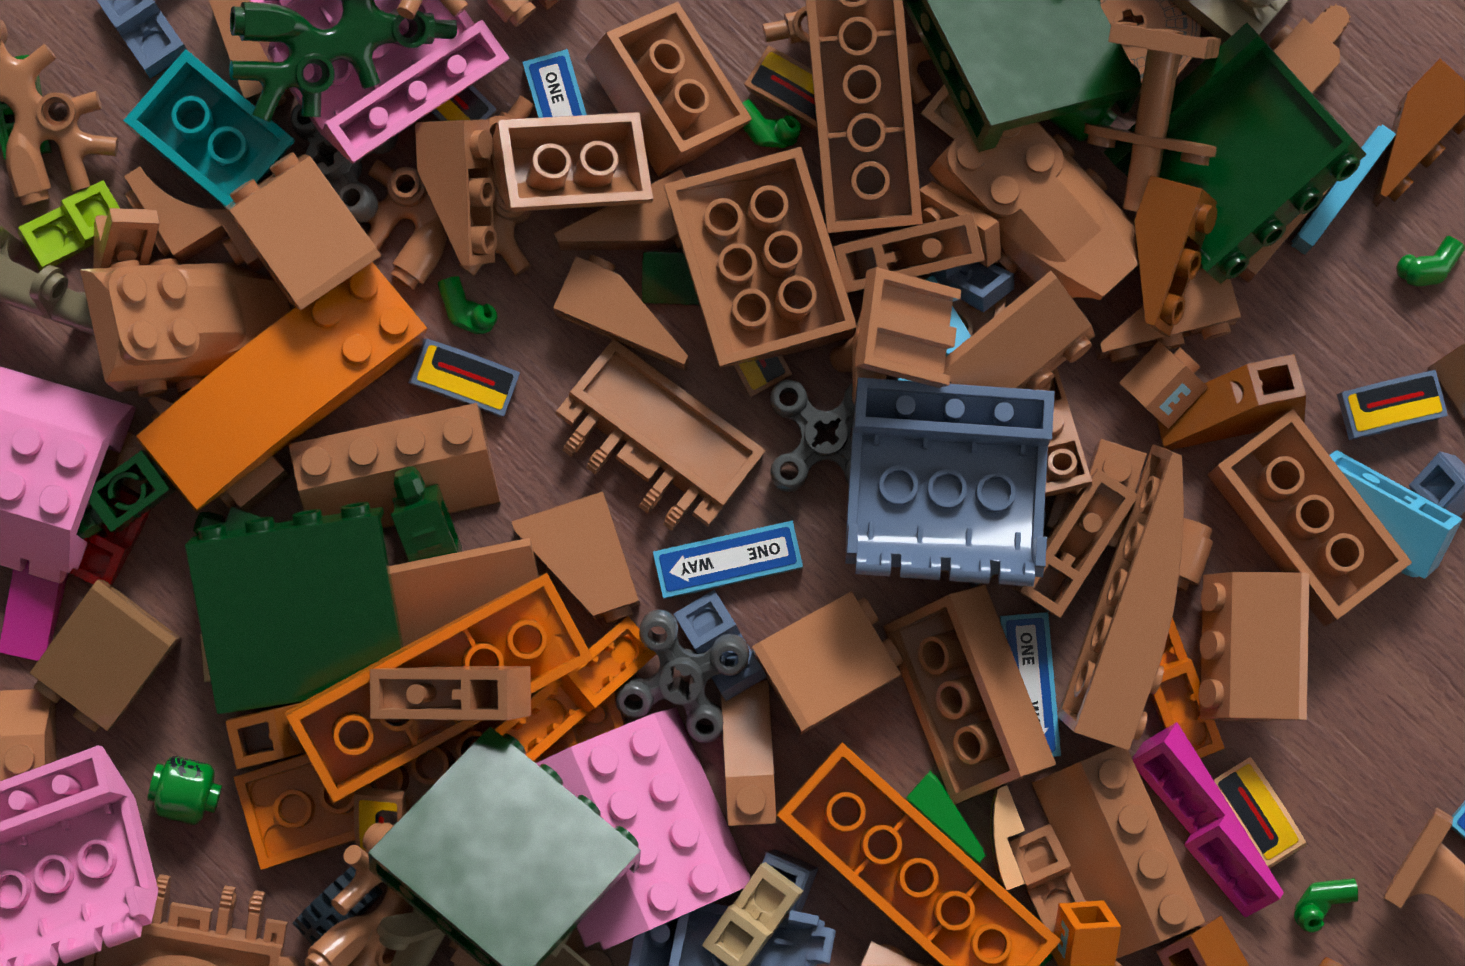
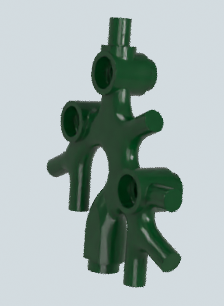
[229,0,457,123]

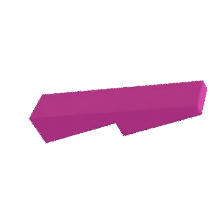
[0,560,68,661]
[1132,722,1284,918]

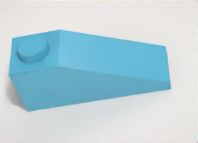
[1329,450,1463,579]

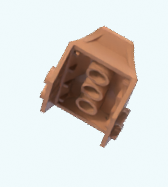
[929,122,1139,300]
[80,258,290,397]

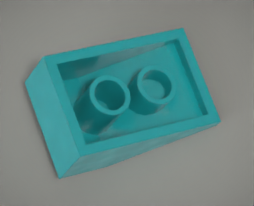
[123,49,295,206]

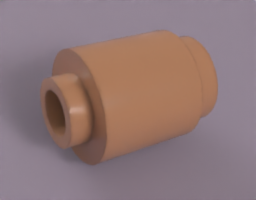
[1177,518,1214,592]

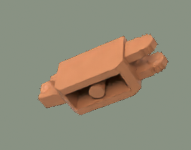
[1268,4,1351,94]

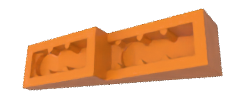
[1103,582,1225,758]
[494,616,657,761]

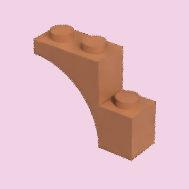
[124,167,264,272]

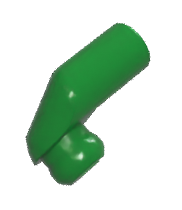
[742,99,801,149]
[1396,236,1465,287]
[437,276,498,334]
[1294,878,1358,933]

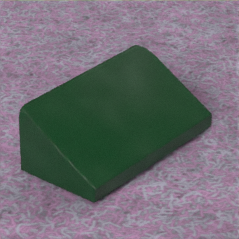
[642,252,700,306]

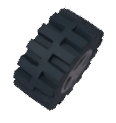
[293,867,383,945]

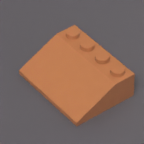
[663,147,857,368]

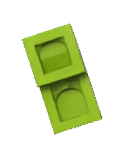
[18,180,120,271]

